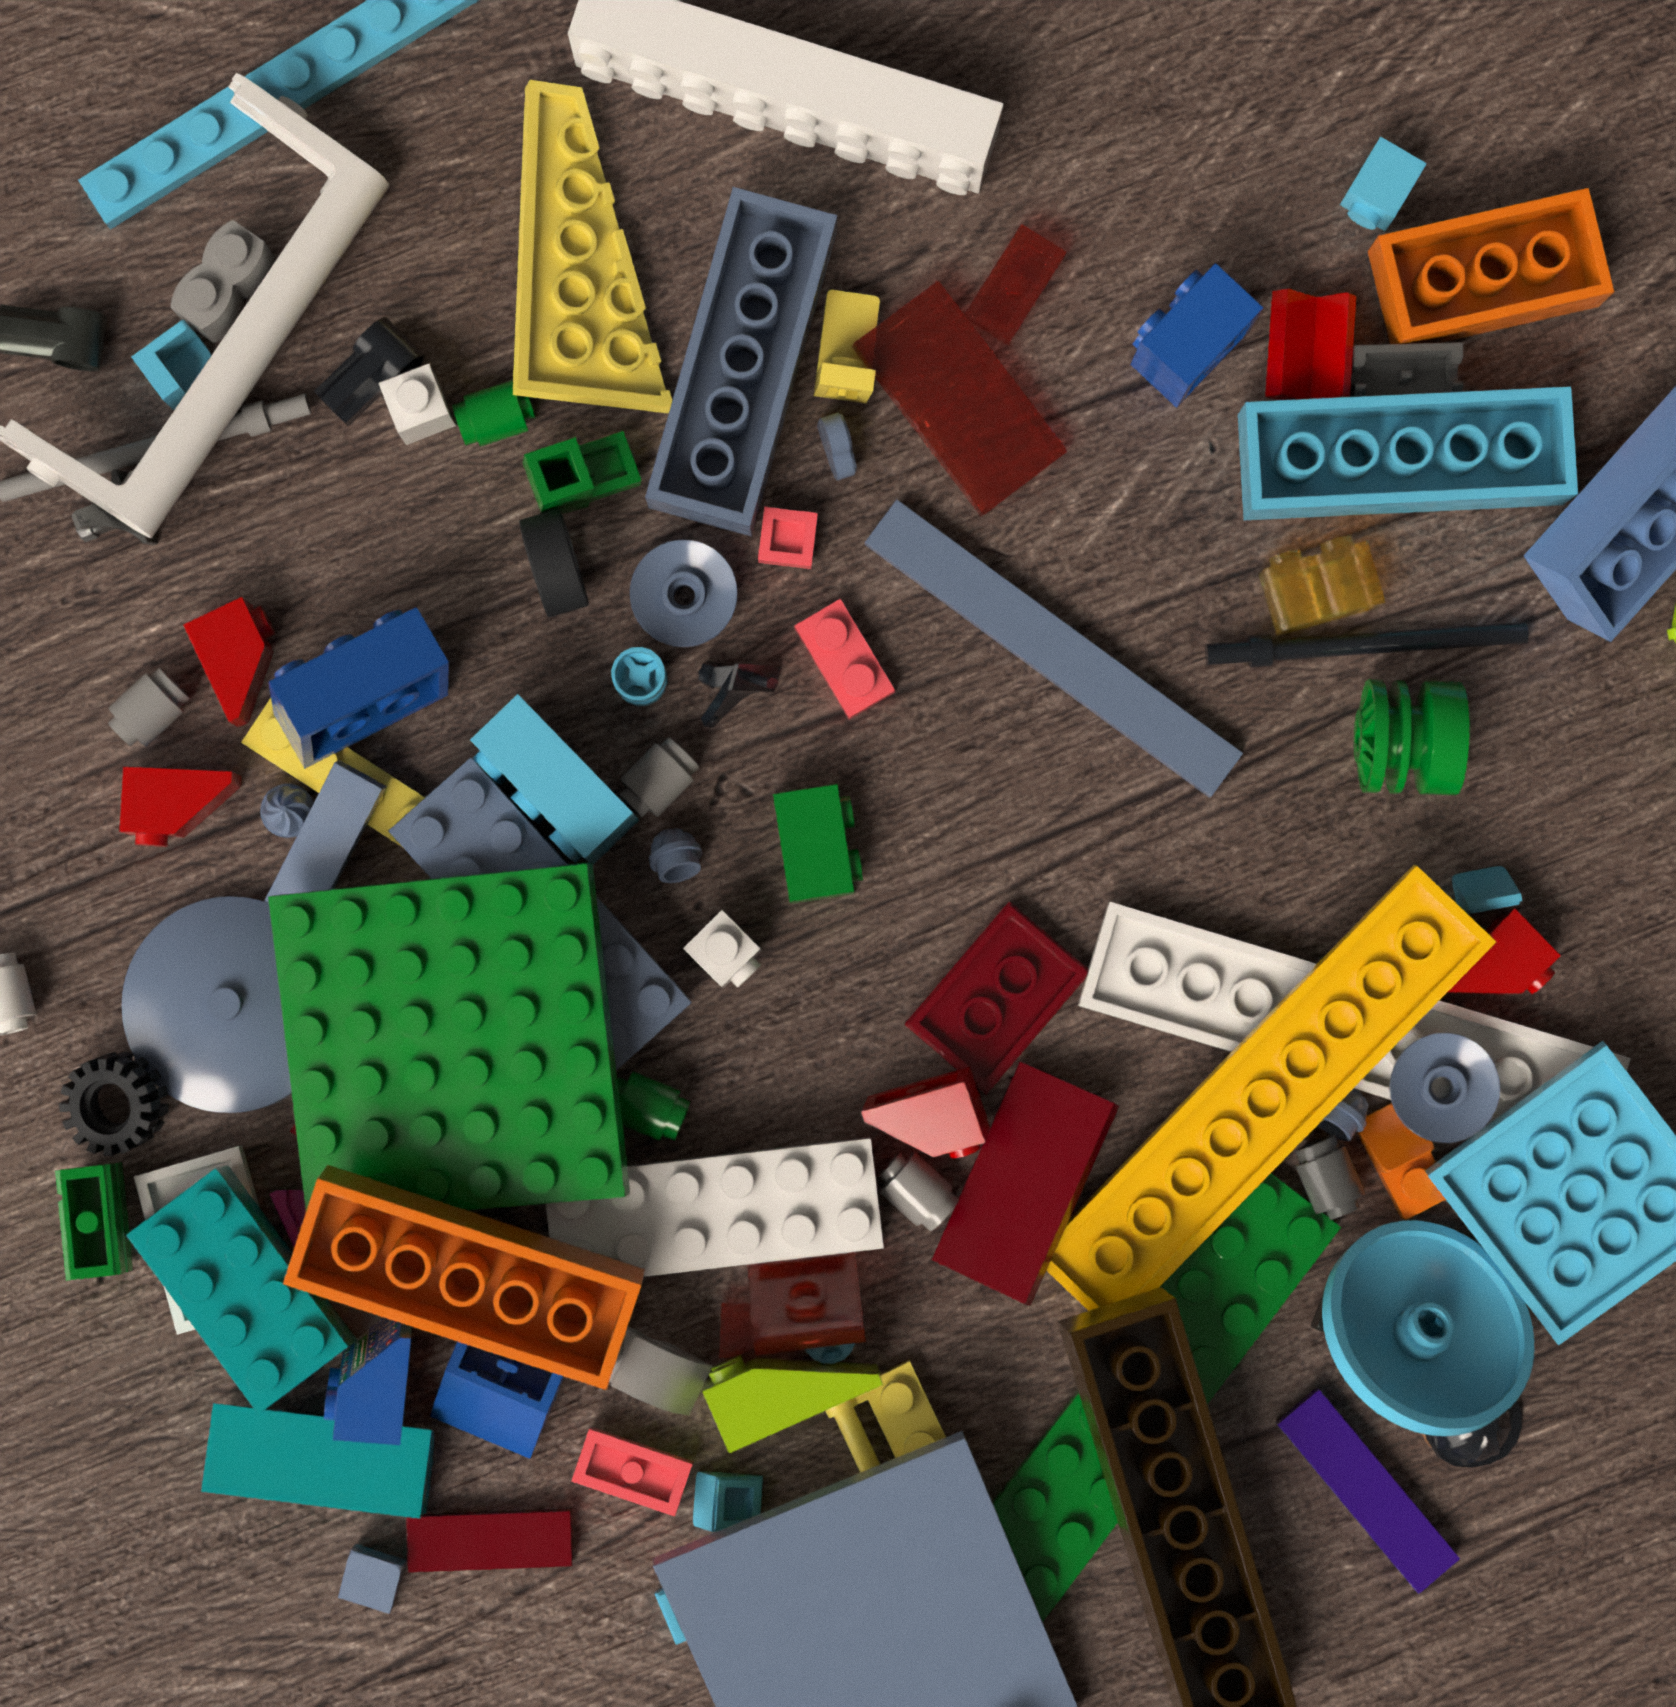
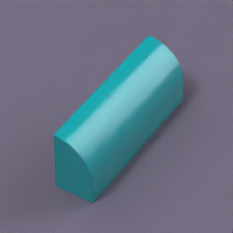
[201,1403,434,1519]

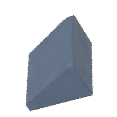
[338,1544,407,1614]

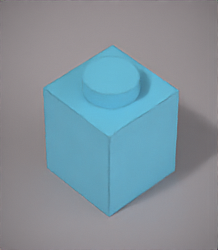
[1340,136,1427,231]

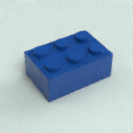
[268,607,449,769]

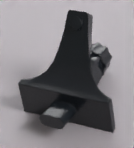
[698,661,781,727]

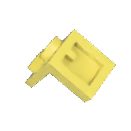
[814,290,880,403]

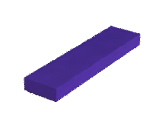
[1275,1388,1460,1594]

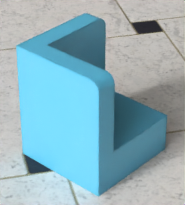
[131,320,212,410]

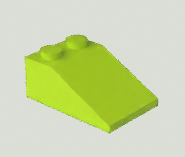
[702,1355,883,1453]

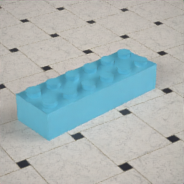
[1238,387,1578,520]

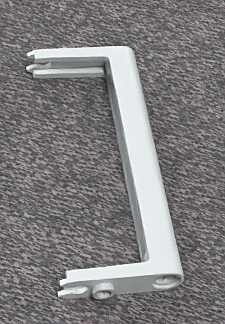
[0,73,389,538]

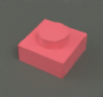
[758,507,818,569]

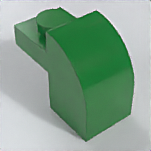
[522,431,642,514]

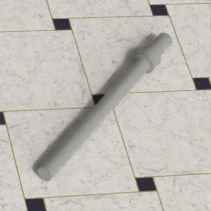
[0,394,312,502]

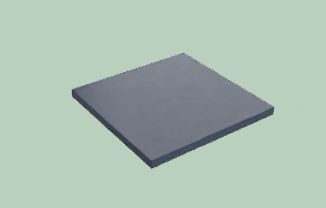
[652,1431,1078,1707]

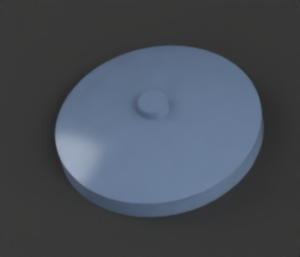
[121,896,292,1113]

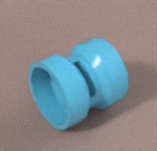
[611,647,668,706]

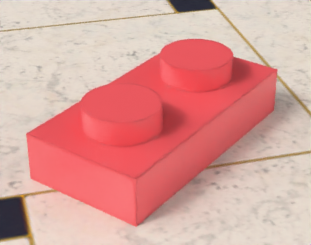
[794,599,895,720]
[571,1427,694,1516]

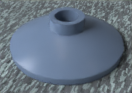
[630,540,737,647]
[1389,1033,1500,1143]

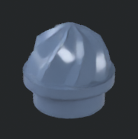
[260,784,314,838]
[648,828,702,883]
[1317,1088,1368,1141]

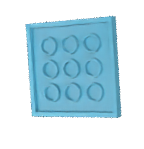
[1425,1041,1676,1345]

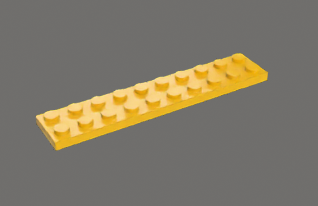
[1047,865,1496,1311]

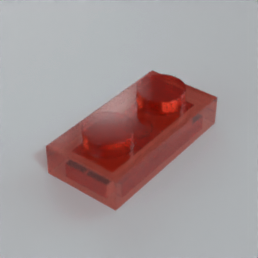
[964,224,1067,346]

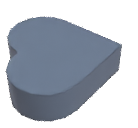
[817,413,857,481]

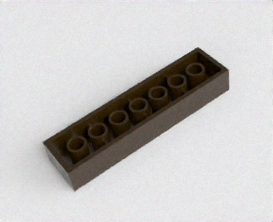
[1057,1287,1297,1707]

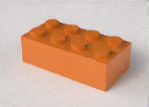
[1367,188,1614,344]

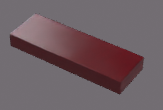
[406,1509,573,1573]

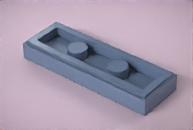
[264,760,387,903]

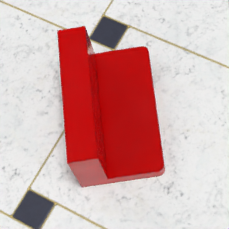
[1265,288,1356,400]

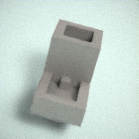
[609,1326,713,1415]

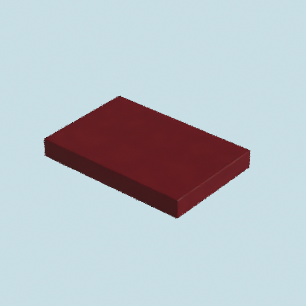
[904,901,1089,1095]

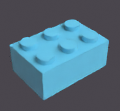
[470,694,639,865]

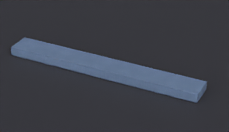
[865,499,1243,798]

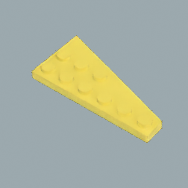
[513,80,672,414]

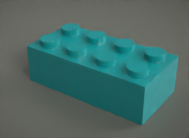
[126,1165,357,1414]

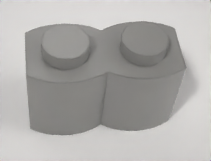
[171,220,275,343]

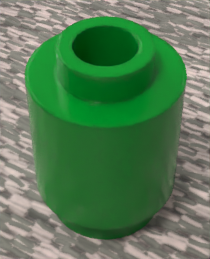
[452,380,536,447]
[617,1071,691,1141]

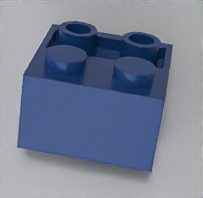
[430,1341,565,1459]

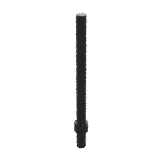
[1205,622,1529,668]

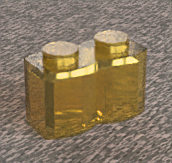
[1259,535,1386,636]

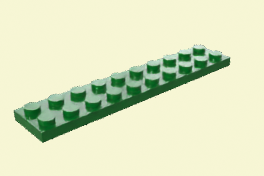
[993,1173,1341,1622]

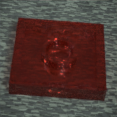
[747,1252,866,1355]

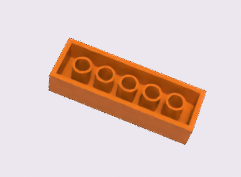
[283,1165,645,1390]

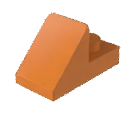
[1357,1102,1446,1220]

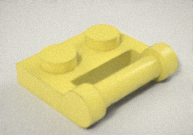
[825,1359,946,1473]

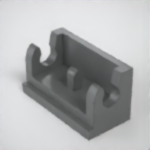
[1350,342,1463,397]

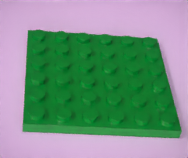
[268,862,630,1211]

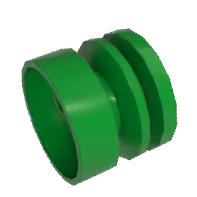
[1353,679,1470,796]

